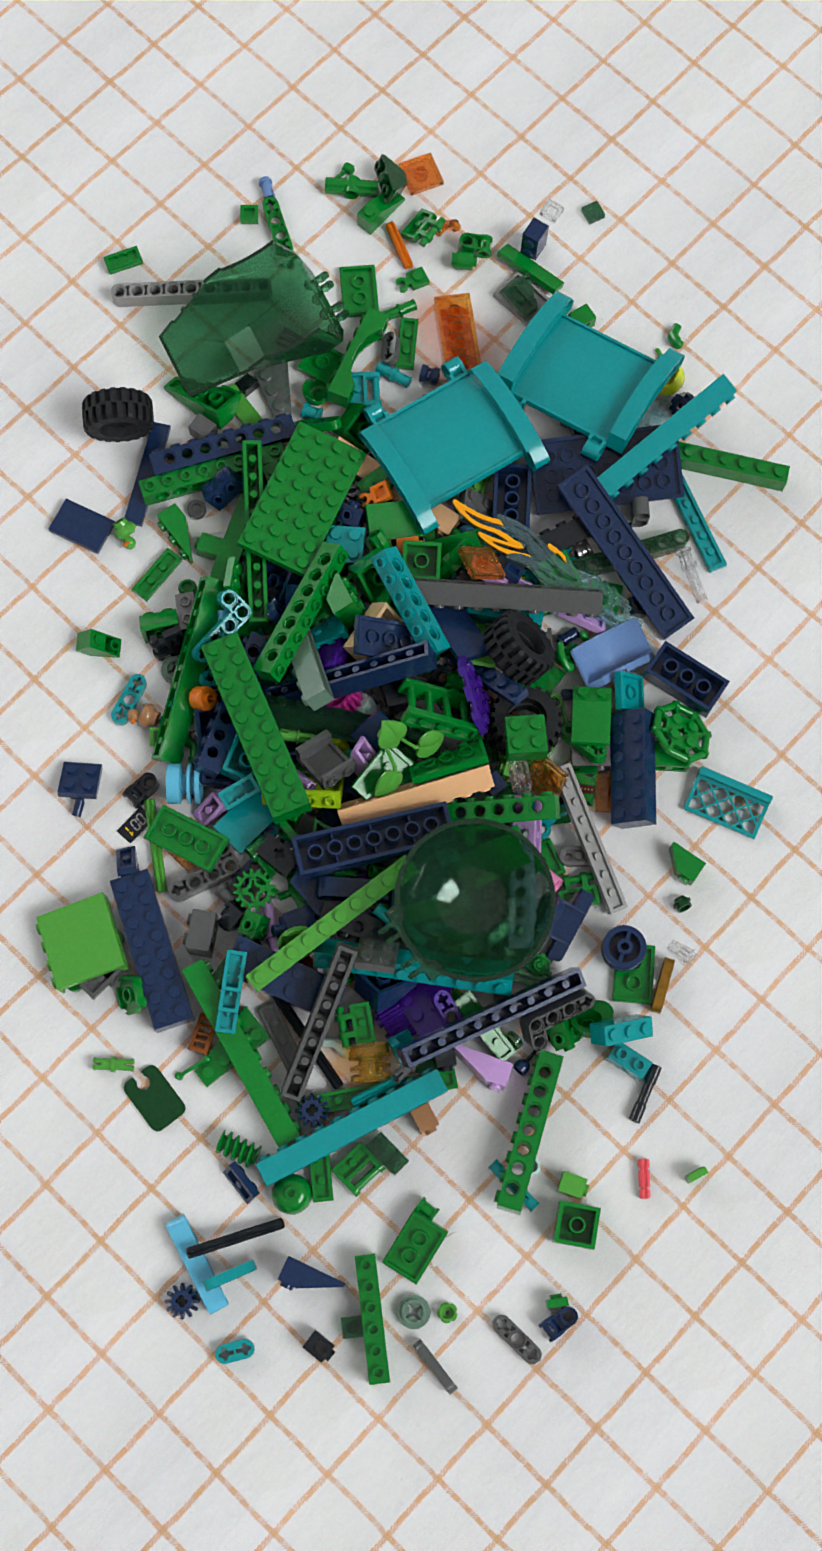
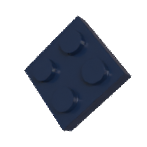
[57,762,103,799]

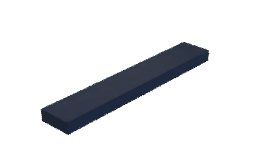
[125,422,171,527]

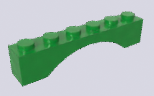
[325,308,389,408]

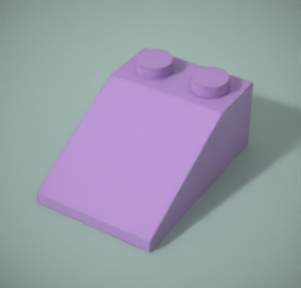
[454,1045,513,1093]

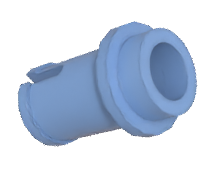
[258,176,275,199]

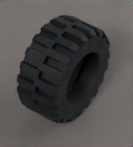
[82,387,154,442]
[483,610,555,685]
[488,684,563,762]

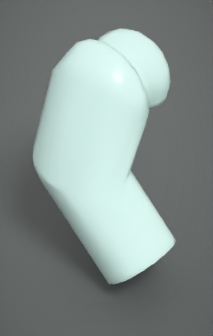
[323,1037,350,1057]

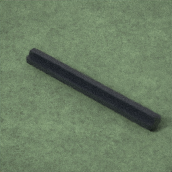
[186,1218,285,1259]

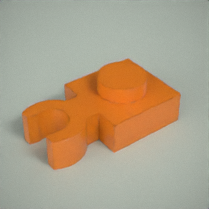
[359,480,393,508]

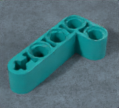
[191,590,251,662]

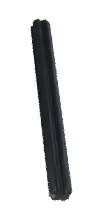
[271,996,343,1090]

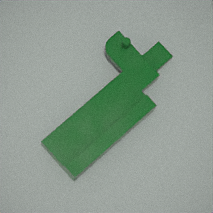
[424,528,485,559]

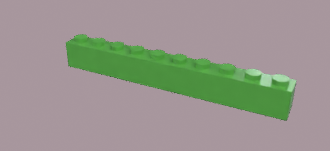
[244,855,417,993]

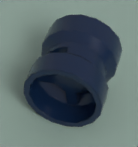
[419,364,441,386]

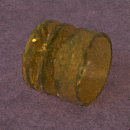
[347,1042,392,1084]

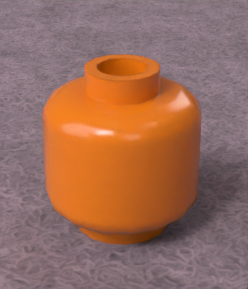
[189,686,217,711]

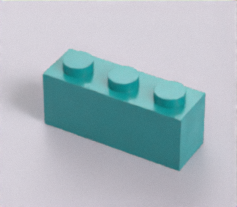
[590,1014,653,1046]

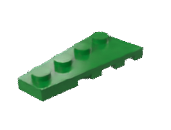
[409,735,489,785]

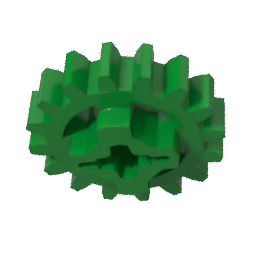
[233,868,276,911]

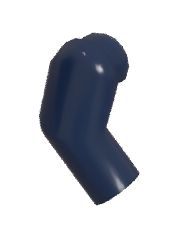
[71,798,85,817]

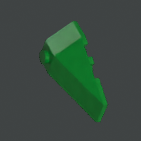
[164,376,242,430]

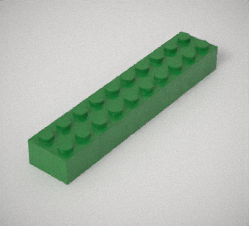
[201,632,312,825]

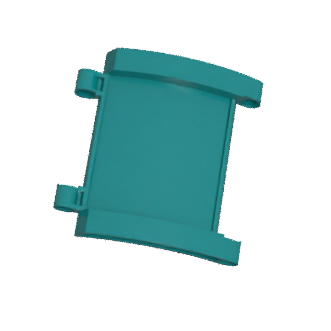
[498,291,685,462]
[357,356,550,535]

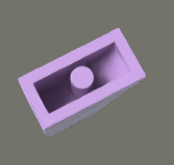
[350,736,377,776]
[193,787,230,827]

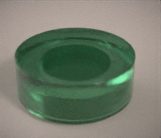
[504,1031,523,1050]

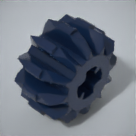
[295,1093,330,1128]
[165,1283,200,1319]

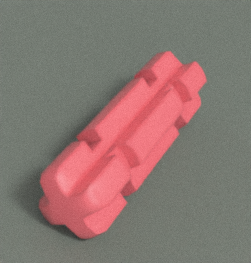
[638,1158,650,1199]

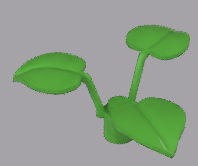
[374,720,444,797]

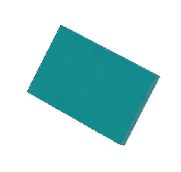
[213,791,274,855]

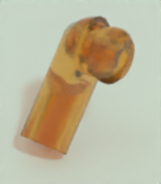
[436,219,461,237]

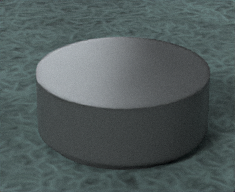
[187,500,206,520]

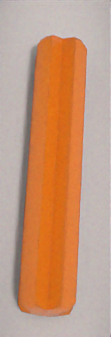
[386,221,413,269]

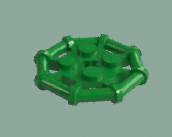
[651,700,712,765]

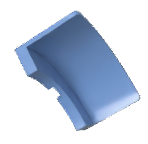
[570,618,655,688]

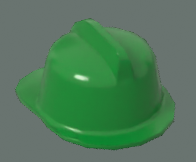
[570,1000,614,1039]

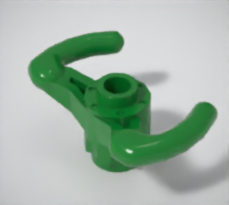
[554,631,590,672]

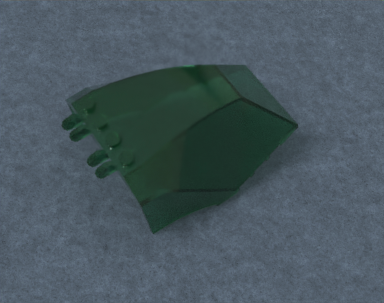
[159,240,350,397]

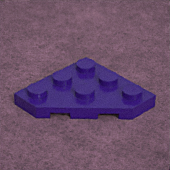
[457,655,491,735]
[397,983,454,1037]

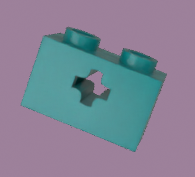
[606,1043,653,1082]

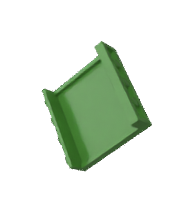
[36,892,130,994]

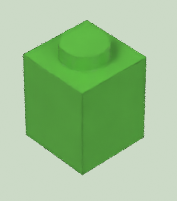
[557,1171,589,1200]

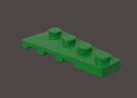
[195,1006,270,1088]

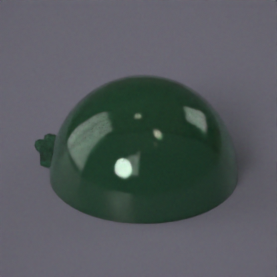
[377,818,556,982]

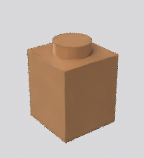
[410,1102,439,1136]

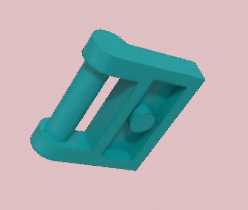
[350,372,382,407]

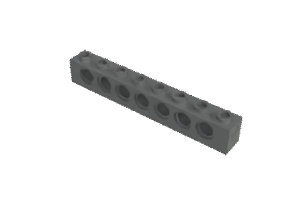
[281,941,358,1102]

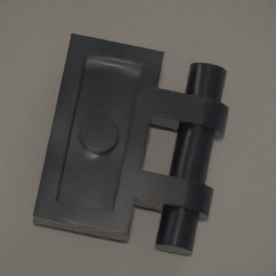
[149,624,184,661]

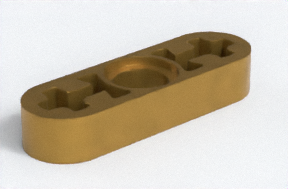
[650,957,675,1014]

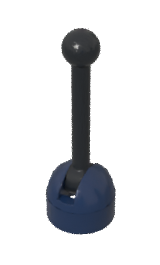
[513,1035,550,1076]

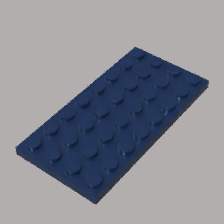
[532,425,685,515]

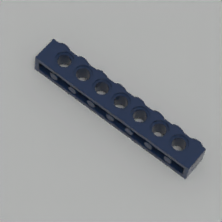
[149,413,296,476]
[193,631,269,779]

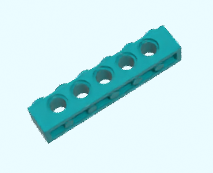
[370,546,450,656]

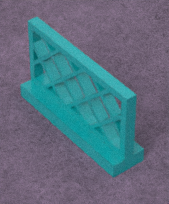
[683,766,773,839]

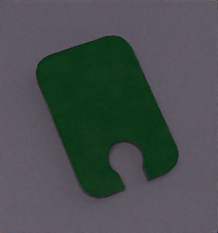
[124,1065,186,1131]

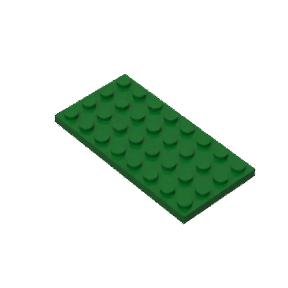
[237,421,367,577]

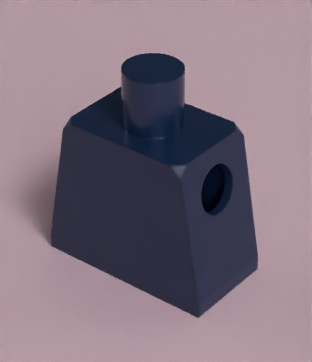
[271,904,316,937]

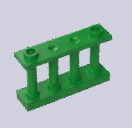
[397,677,479,743]

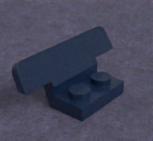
[539,888,594,962]

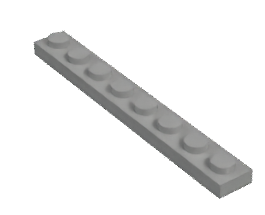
[551,762,628,915]

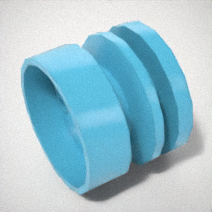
[166,763,205,804]

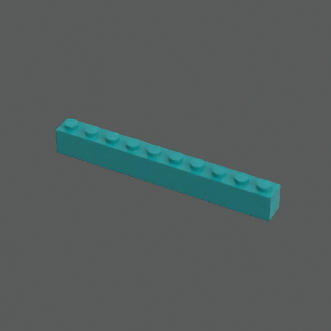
[597,373,737,500]
[313,938,515,996]
[256,1068,448,1187]

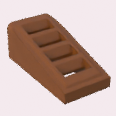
[188,1012,215,1055]

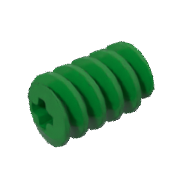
[216,1129,262,1168]

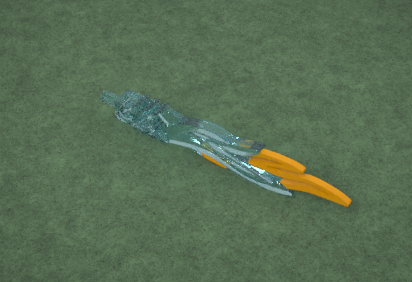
[452,499,644,626]

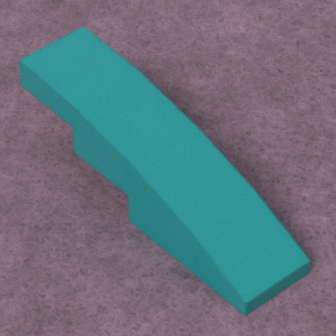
[217,767,296,810]
[215,949,247,1034]

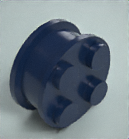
[601,925,647,971]

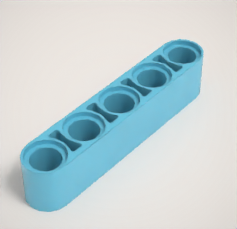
[165,1213,229,1315]

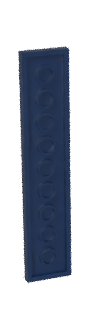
[556,464,694,640]

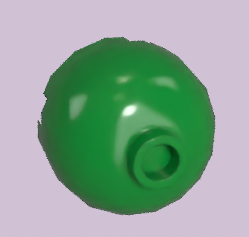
[272,1174,312,1215]

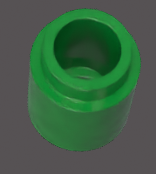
[451,251,477,271]

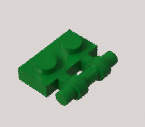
[401,208,446,247]
[223,557,246,600]
[558,872,600,906]
[335,1001,376,1048]

